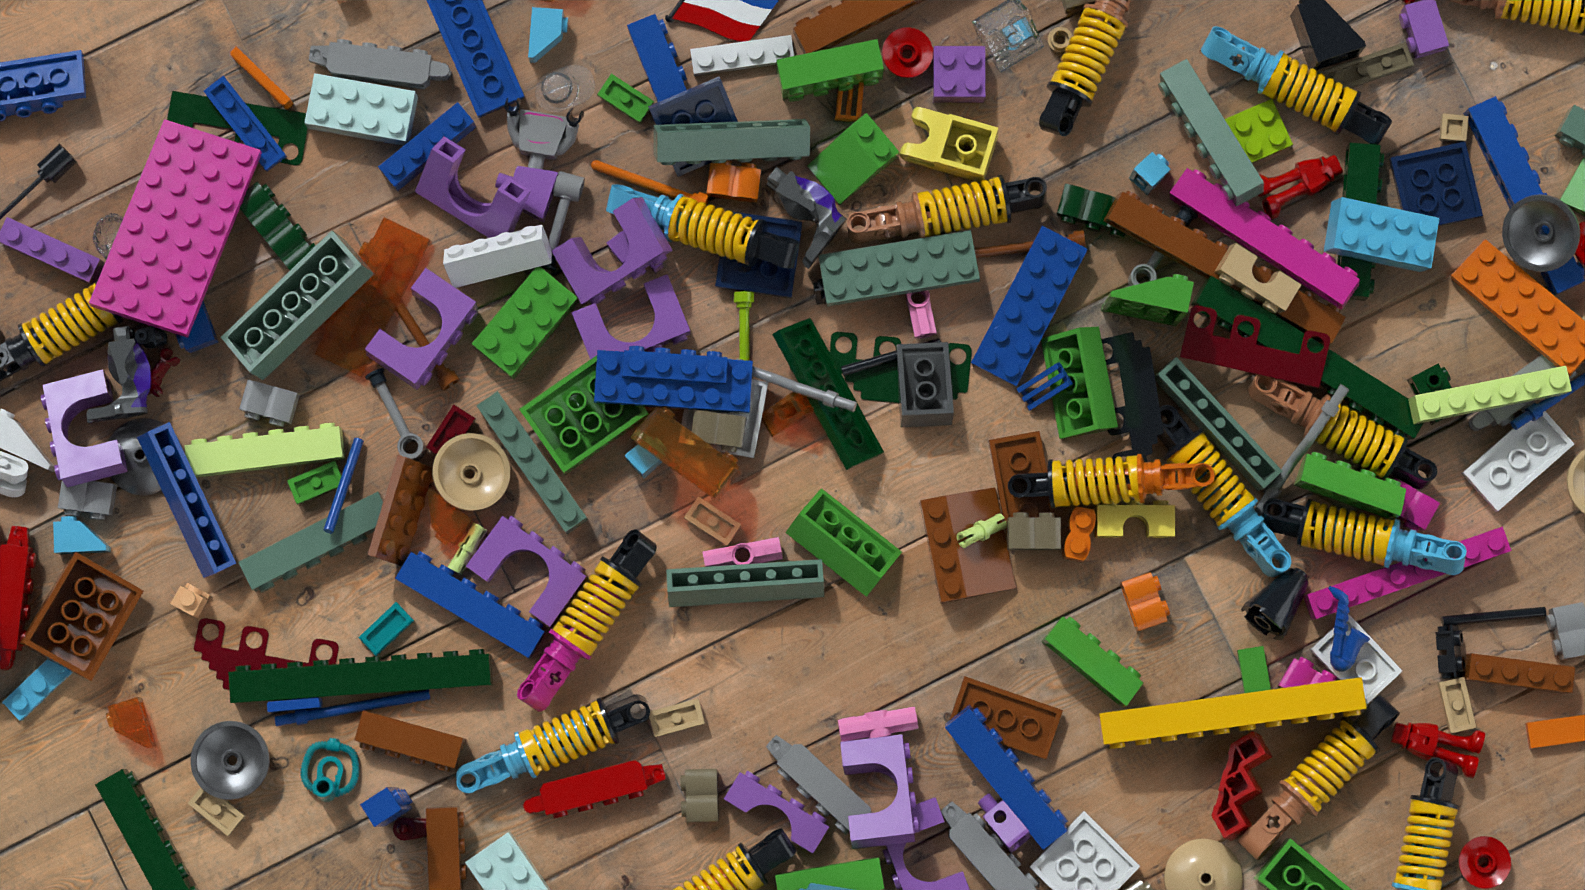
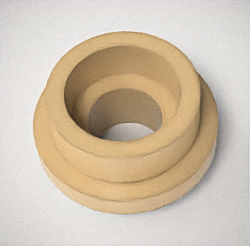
[1048,27,1073,53]

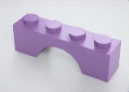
[0,217,105,285]
[724,771,829,853]

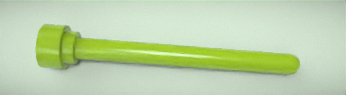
[734,291,754,361]

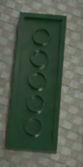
[772,318,884,470]

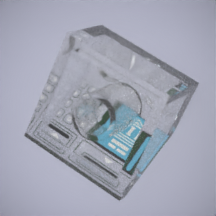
[971,0,1044,73]

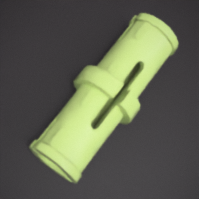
[956,514,1007,548]
[448,522,488,575]

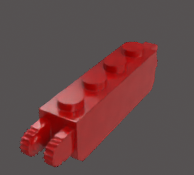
[0,526,37,671]
[523,760,666,819]

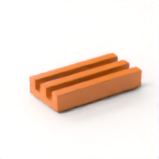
[835,82,864,122]

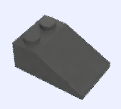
[896,342,954,427]

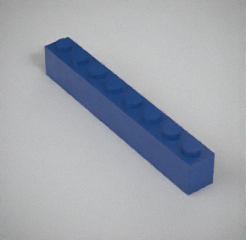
[1463,96,1585,296]

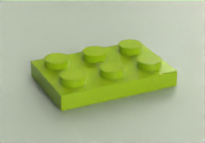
[1225,99,1293,164]

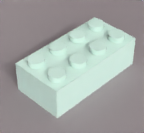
[305,73,418,146]
[465,832,550,890]

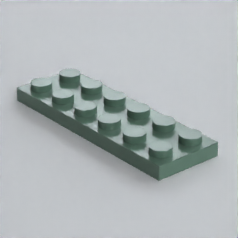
[818,230,980,307]

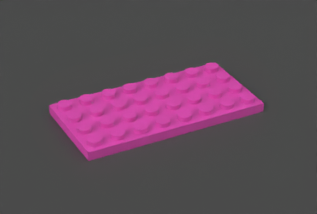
[89,119,262,338]

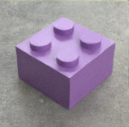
[933,46,986,103]

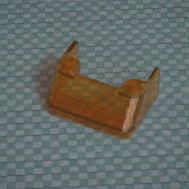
[630,406,740,504]

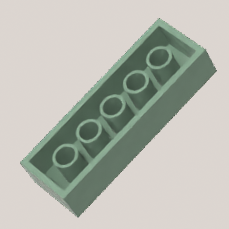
[221,231,374,380]

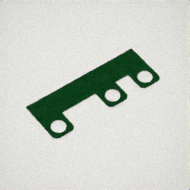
[167,91,308,165]

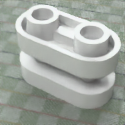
[0,451,28,497]

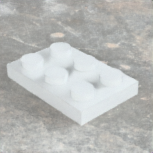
[1310,614,1402,705]

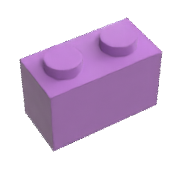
[1399,0,1449,59]

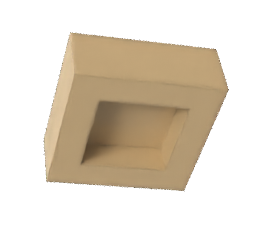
[1439,114,1469,143]

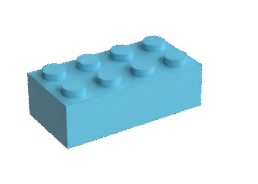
[1324,197,1439,272]

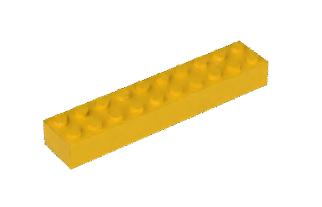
[1099,677,1367,749]

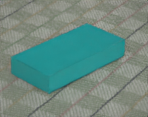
[358,602,414,656]

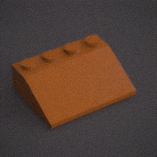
[919,487,1016,604]
[19,552,144,681]

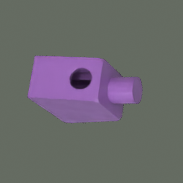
[495,166,558,222]
[978,793,1031,853]

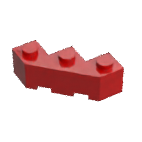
[1211,731,1273,841]

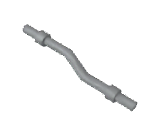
[722,356,857,412]
[1255,384,1349,515]

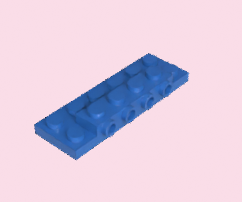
[0,50,86,121]
[594,346,753,414]

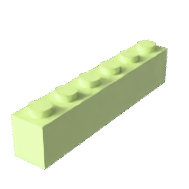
[1408,366,1572,424]
[184,423,346,478]

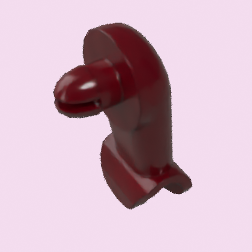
[148,348,181,397]
[393,817,427,841]

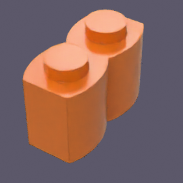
[706,160,761,203]
[1062,506,1096,563]
[1120,572,1170,632]

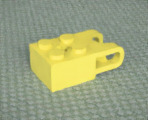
[899,107,998,182]

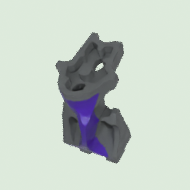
[766,167,847,269]
[87,326,151,423]

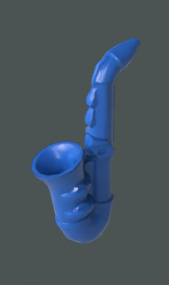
[1328,586,1370,672]

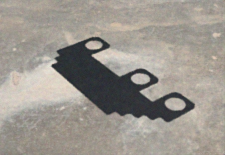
[1101,332,1164,465]

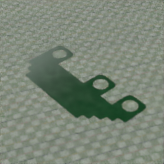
[830,332,972,403]

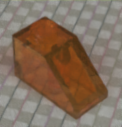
[762,392,814,437]
[427,488,473,546]
[106,697,157,749]

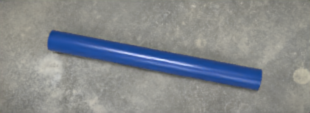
[323,438,364,534]

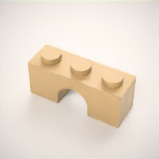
[1214,243,1301,314]

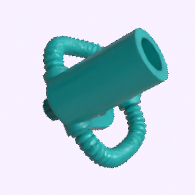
[300,738,360,802]

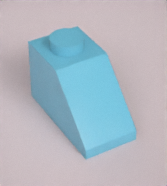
[528,7,568,63]
[1129,152,1171,195]
[625,437,667,479]
[53,516,111,555]

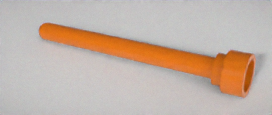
[591,160,710,205]

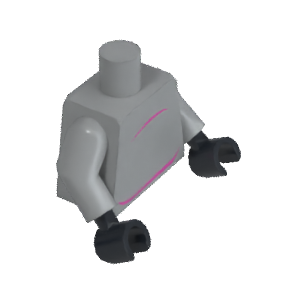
[504,98,584,169]

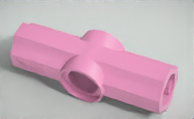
[906,290,937,339]
[702,537,783,567]
[838,707,918,742]

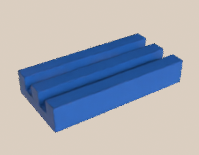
[1017,362,1073,411]
[267,697,323,713]

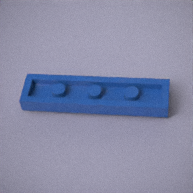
[203,76,287,172]

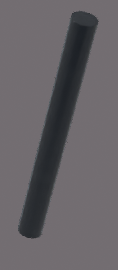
[841,338,941,376]
[1441,607,1546,626]

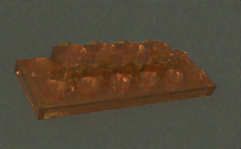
[315,217,431,377]

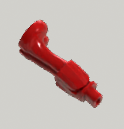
[1258,155,1343,220]
[1391,722,1485,779]

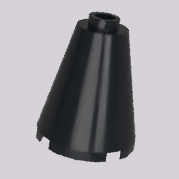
[1241,568,1309,640]

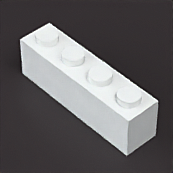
[443,225,552,288]

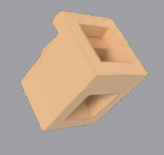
[170,583,210,618]

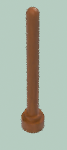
[974,230,1086,258]
[382,283,460,391]

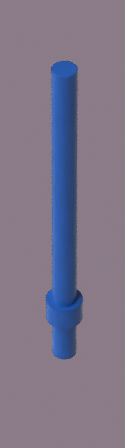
[1510,373,1585,430]
[275,689,431,726]

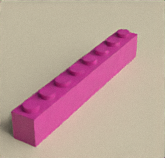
[1170,168,1360,310]
[1303,526,1512,621]

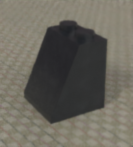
[1290,0,1366,71]

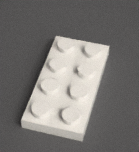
[1462,411,1574,512]

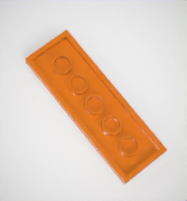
[1450,239,1585,377]

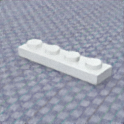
[690,35,794,76]

